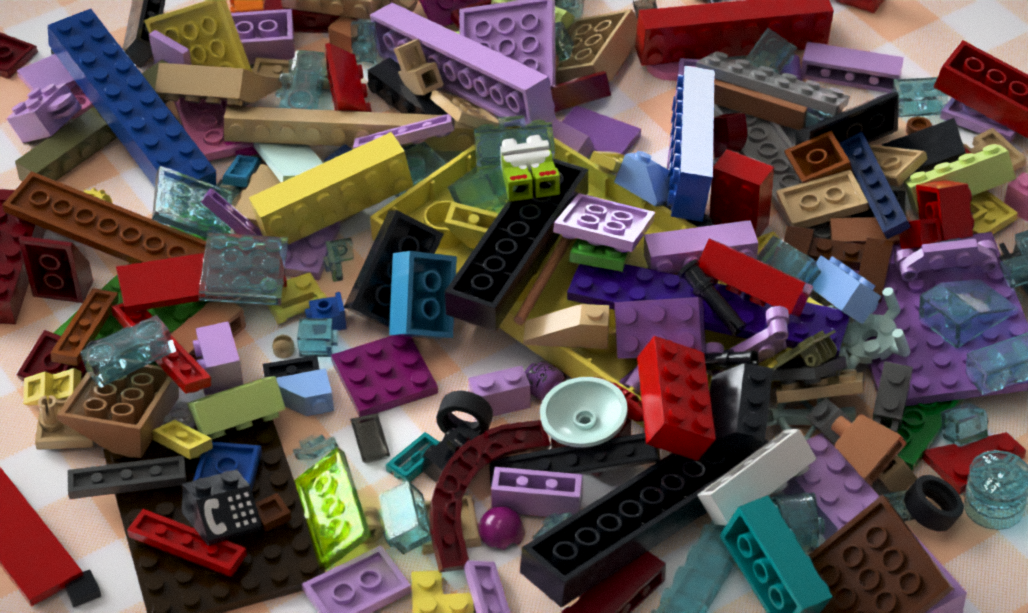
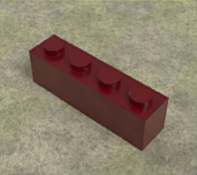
[561,551,666,613]

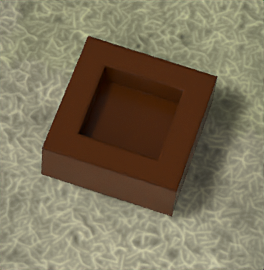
[256,493,292,532]

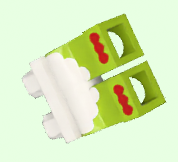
[500,135,560,202]

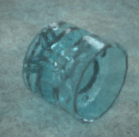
[963,450,1028,530]

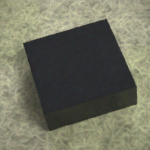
[64,569,101,607]

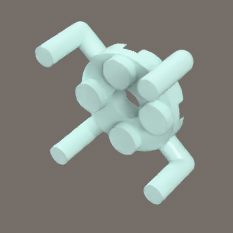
[828,288,911,370]

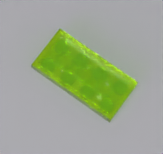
[294,447,371,570]

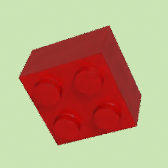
[916,180,974,241]

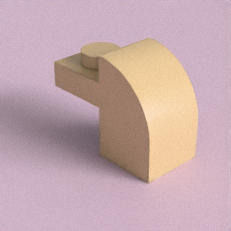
[394,39,444,95]

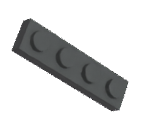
[67,456,187,500]

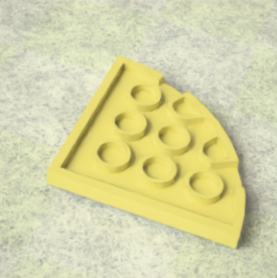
[144,0,252,72]

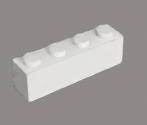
[697,429,817,525]

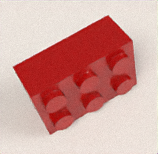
[709,149,774,237]

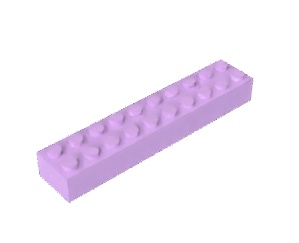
[370,3,556,133]

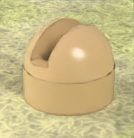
[272,334,295,358]

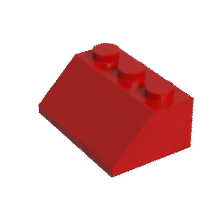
[325,43,372,112]

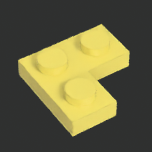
[970,190,1018,235]
[411,570,474,613]

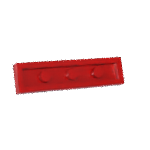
[127,509,247,577]

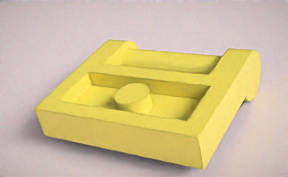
[261,272,327,324]

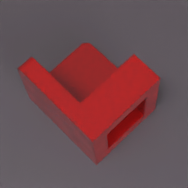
[899,218,943,249]

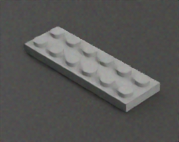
[696,52,850,116]

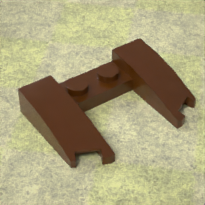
[777,226,894,303]

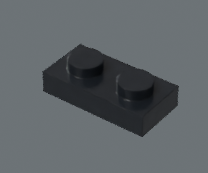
[262,355,320,378]

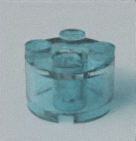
[770,492,825,553]

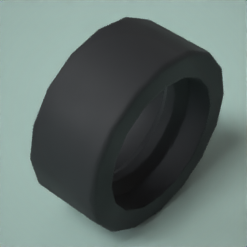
[436,390,493,435]
[904,475,964,532]

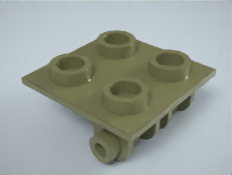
[772,330,837,370]

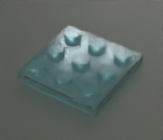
[152,166,232,245]
[199,232,288,306]

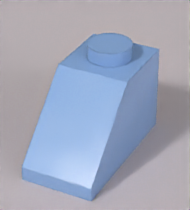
[276,368,334,416]

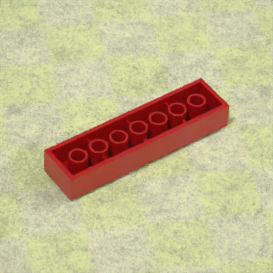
[635,0,834,66]

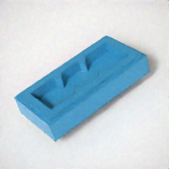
[222,155,262,187]

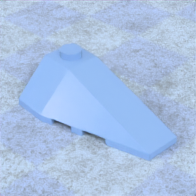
[614,151,670,206]

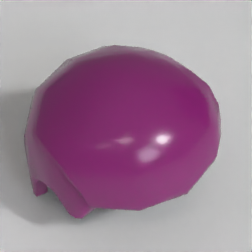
[477,506,525,550]

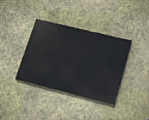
[882,118,966,180]

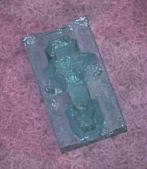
[351,19,377,64]

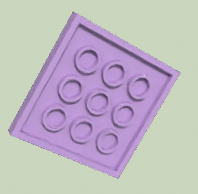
[460,0,556,98]

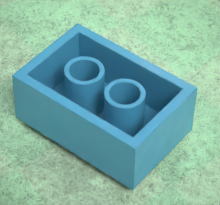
[389,251,457,339]

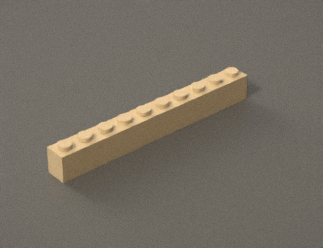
[224,106,478,151]

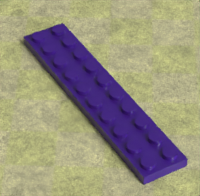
[567,264,850,356]

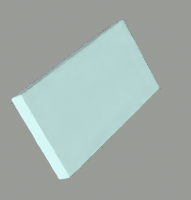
[253,143,323,182]

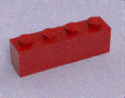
[699,239,814,317]

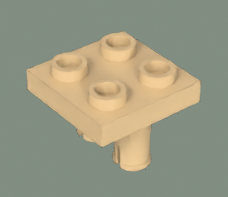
[35,395,94,450]

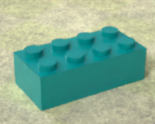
[720,495,832,613]

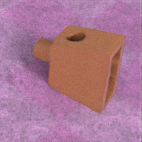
[831,414,906,486]

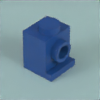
[305,292,347,335]

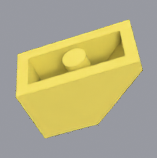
[445,202,499,249]

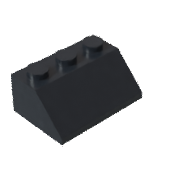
[708,363,773,456]

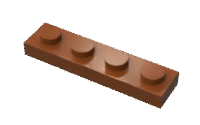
[51,288,119,366]

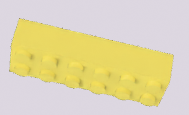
[249,132,413,249]

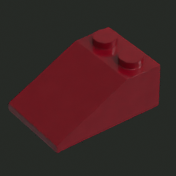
[19,236,94,303]

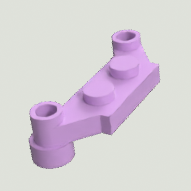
[894,239,999,281]
[706,306,790,376]

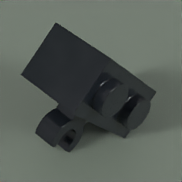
[422,422,479,483]

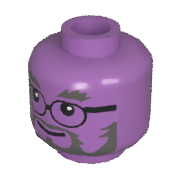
[525,361,564,401]

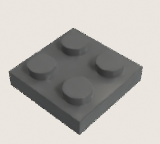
[772,356,847,385]

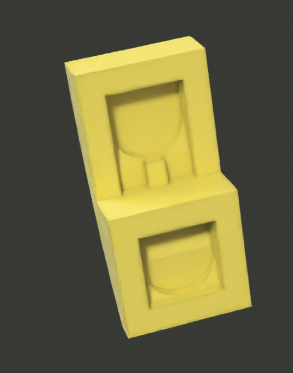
[23,368,81,406]

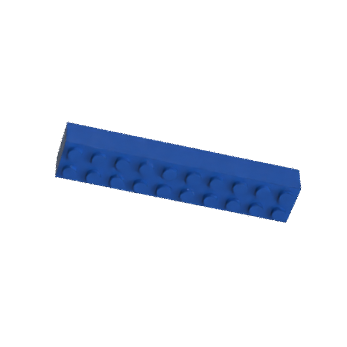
[47,8,216,210]

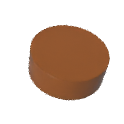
[906,116,932,135]

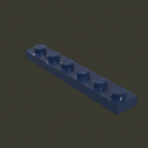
[839,132,911,239]

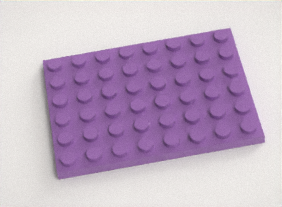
[854,232,1028,406]

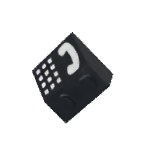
[182,469,262,546]

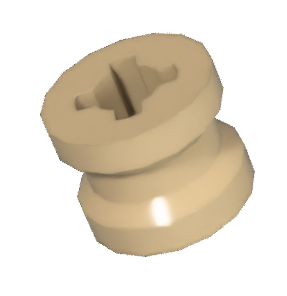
[351,507,384,544]

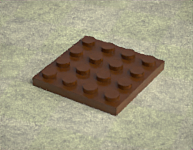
[808,495,954,613]

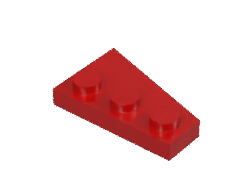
[922,432,1026,495]

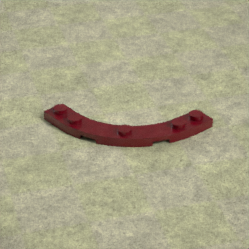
[429,420,551,573]

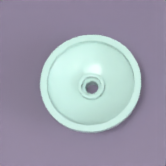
[540,377,628,447]

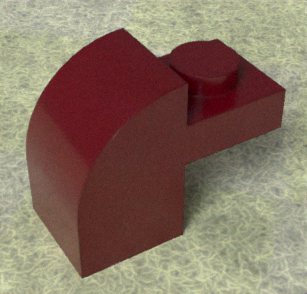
[713,113,748,158]

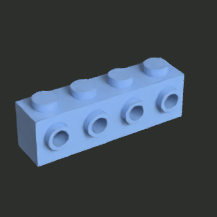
[804,255,881,324]

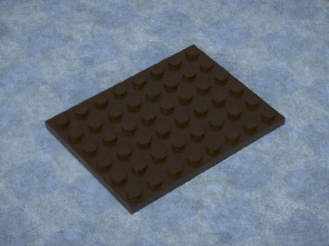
[103,417,326,613]

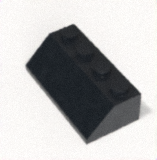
[795,91,899,146]
[344,210,444,328]

